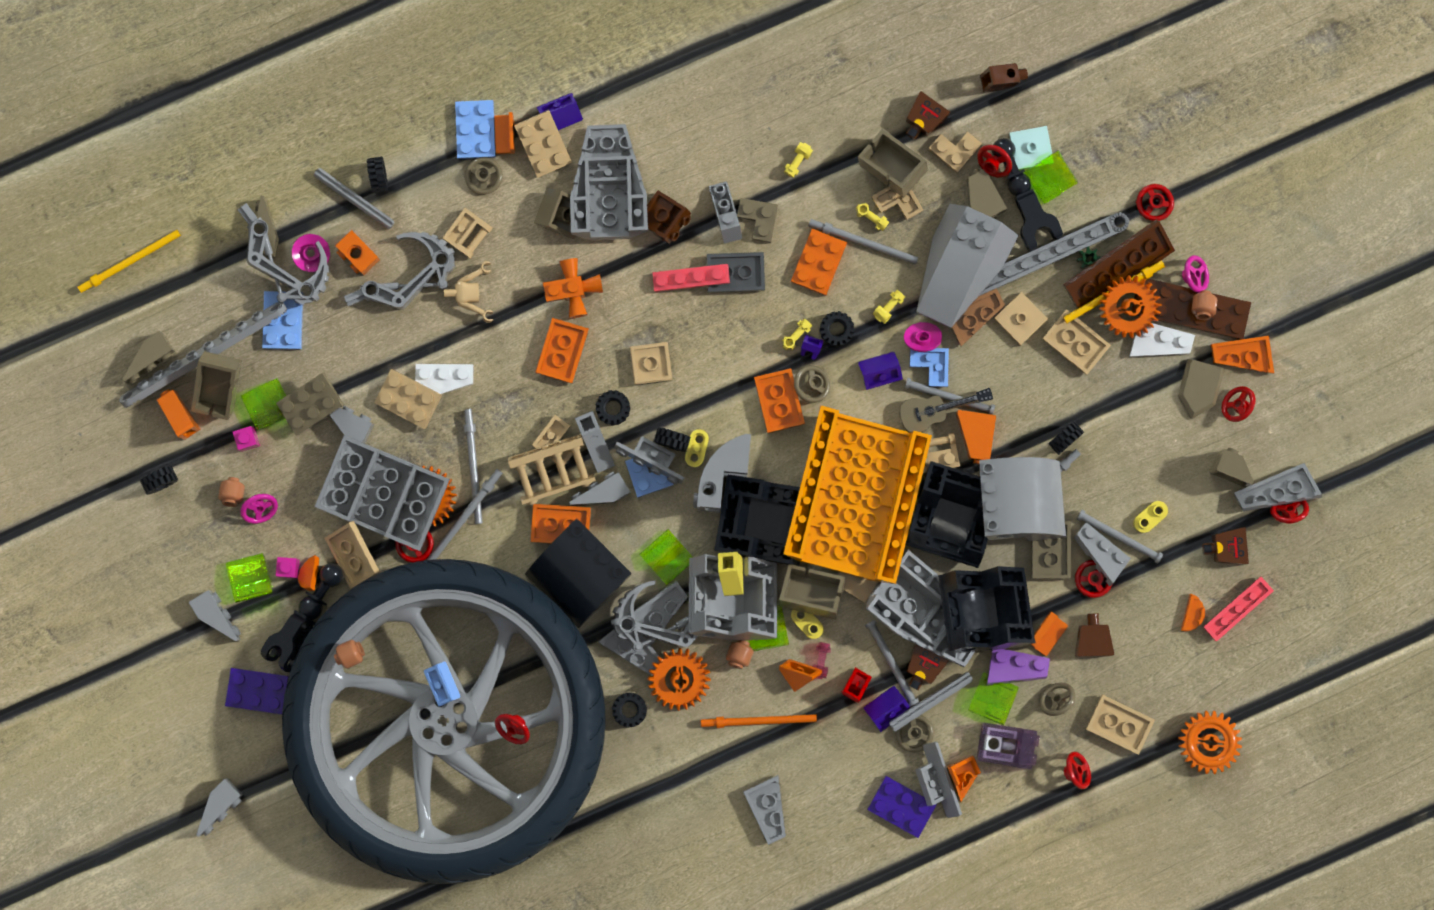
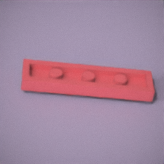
[652,264,730,292]
[1203,576,1274,642]

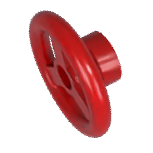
[977,145,1012,178]
[1136,184,1174,221]
[1221,386,1256,422]
[1270,500,1309,524]
[395,531,434,563]
[1075,560,1112,598]
[495,714,530,745]
[1064,752,1091,789]

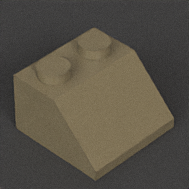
[534,188,576,239]
[1210,447,1254,487]

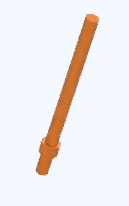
[701,714,817,728]

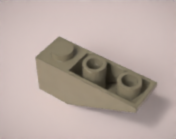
[254,195,279,258]
[122,331,175,384]

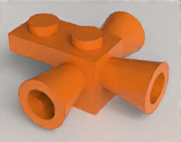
[543,258,603,318]

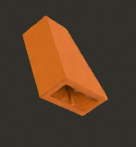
[157,389,201,440]
[956,410,996,464]

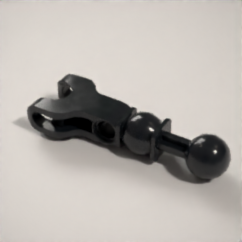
[992,138,1063,252]
[261,563,343,672]

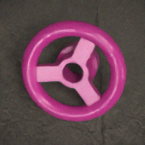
[1182,255,1209,293]
[240,494,278,524]

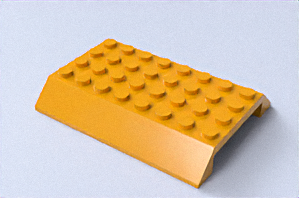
[783,406,932,584]

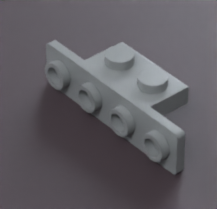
[614,436,685,484]
[915,742,962,818]

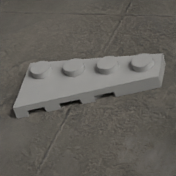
[1234,463,1322,511]

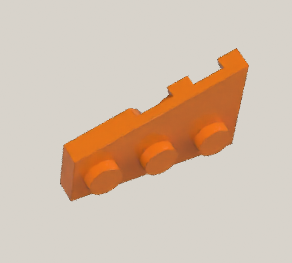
[1211,336,1274,374]

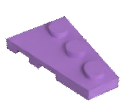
[986,649,1050,686]

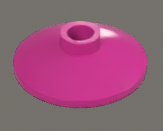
[292,234,330,272]
[904,322,942,352]

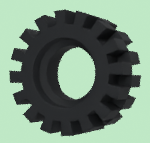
[367,156,388,193]
[820,311,854,347]
[596,390,630,426]
[1048,421,1084,455]
[653,427,691,452]
[140,466,178,495]
[612,692,647,727]

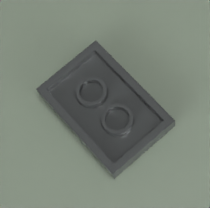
[707,252,765,293]

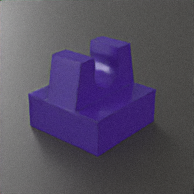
[801,335,824,360]

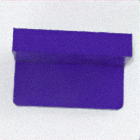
[537,93,583,130]
[858,352,903,390]
[864,686,911,732]

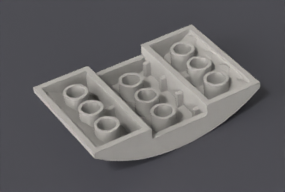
[315,435,450,551]

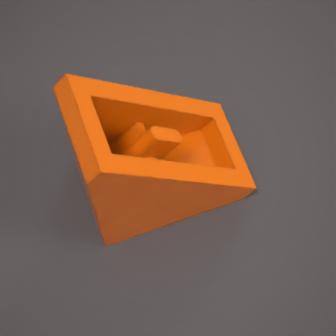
[779,659,822,692]

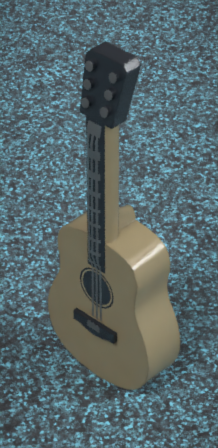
[900,388,993,433]

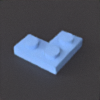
[910,348,949,387]
[625,458,674,498]

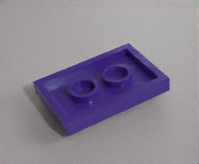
[225,668,289,714]
[867,776,937,838]

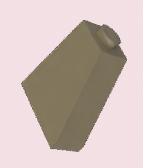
[967,168,1007,218]

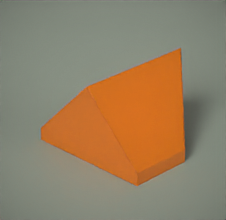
[947,756,981,802]

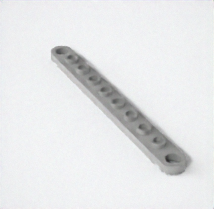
[979,212,1129,296]
[119,302,287,408]

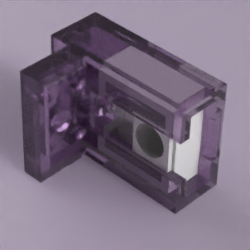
[976,722,1040,770]

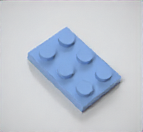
[455,100,496,159]
[262,291,303,350]

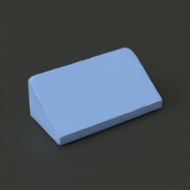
[423,661,460,707]

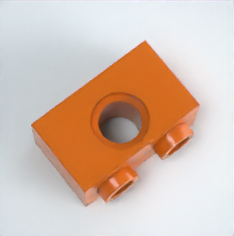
[335,230,380,275]

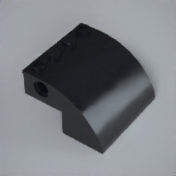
[905,461,988,568]
[714,474,800,566]
[525,518,632,628]
[938,566,1035,652]

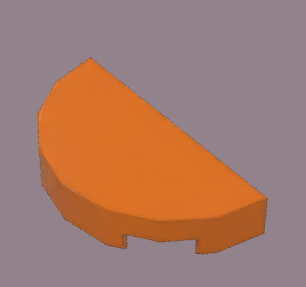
[298,555,320,591]
[1180,594,1205,631]

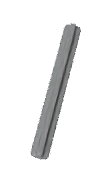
[314,168,394,229]
[889,672,973,731]

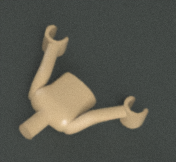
[443,261,493,323]

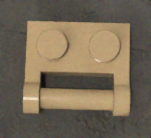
[443,208,493,259]
[923,433,960,474]

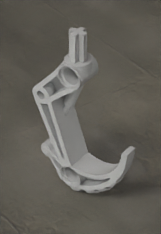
[238,203,329,306]
[344,232,455,310]
[611,581,698,652]

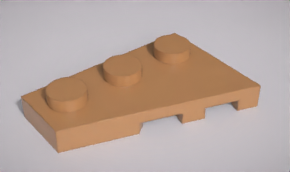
[952,288,1005,347]

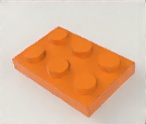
[791,229,847,296]
[536,318,589,384]
[754,368,805,433]
[530,504,591,544]

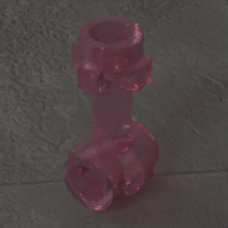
[812,642,831,679]

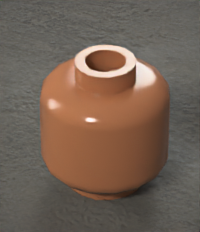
[1192,290,1217,320]
[218,477,245,507]
[334,639,365,669]
[726,640,754,669]

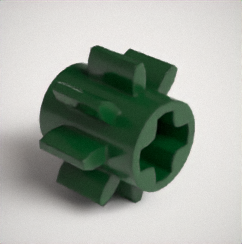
[1076,247,1101,269]

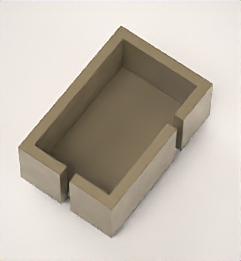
[858,129,928,198]
[191,351,242,420]
[779,564,845,620]

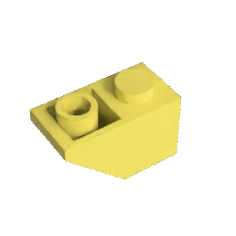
[718,552,744,596]

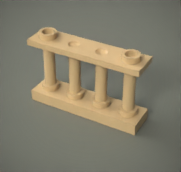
[508,434,596,505]

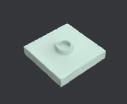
[1009,126,1054,170]

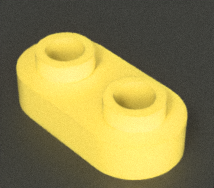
[685,429,709,468]
[1133,501,1168,533]
[791,610,823,639]

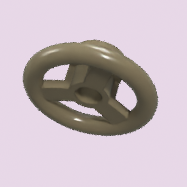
[465,157,503,195]
[794,365,830,403]
[1039,682,1076,716]
[895,715,934,753]

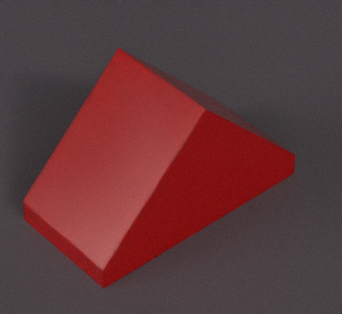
[841,667,872,703]

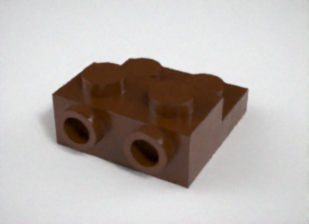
[647,190,691,244]

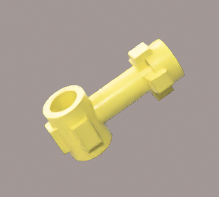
[784,142,813,178]
[856,203,889,231]
[873,290,905,324]
[782,319,812,350]

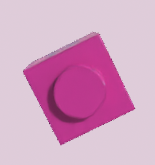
[233,426,260,452]
[276,557,300,578]

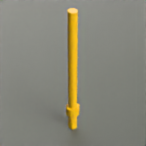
[77,230,181,293]
[1063,261,1165,324]

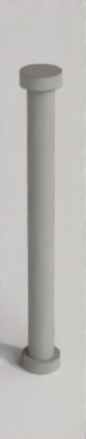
[904,378,995,415]
[1077,510,1163,564]
[865,620,919,706]

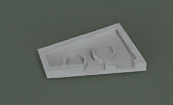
[743,775,786,845]

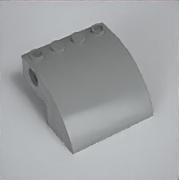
[693,434,751,513]
[979,457,1066,541]
[688,554,777,640]

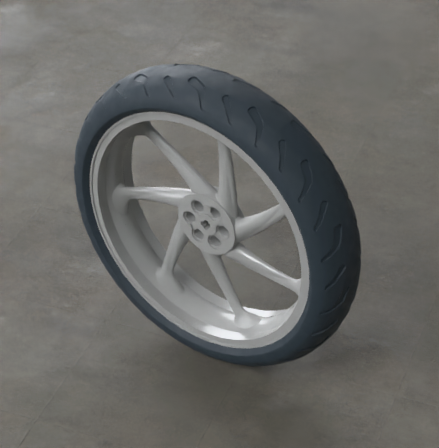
[282,559,606,884]

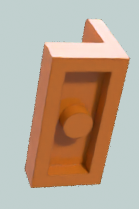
[494,112,515,154]
[1030,612,1068,656]

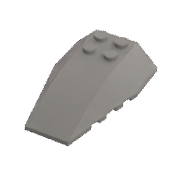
[570,124,648,240]
[917,203,1019,328]
[866,550,975,667]

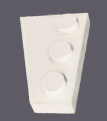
[1129,323,1195,357]
[415,364,474,394]

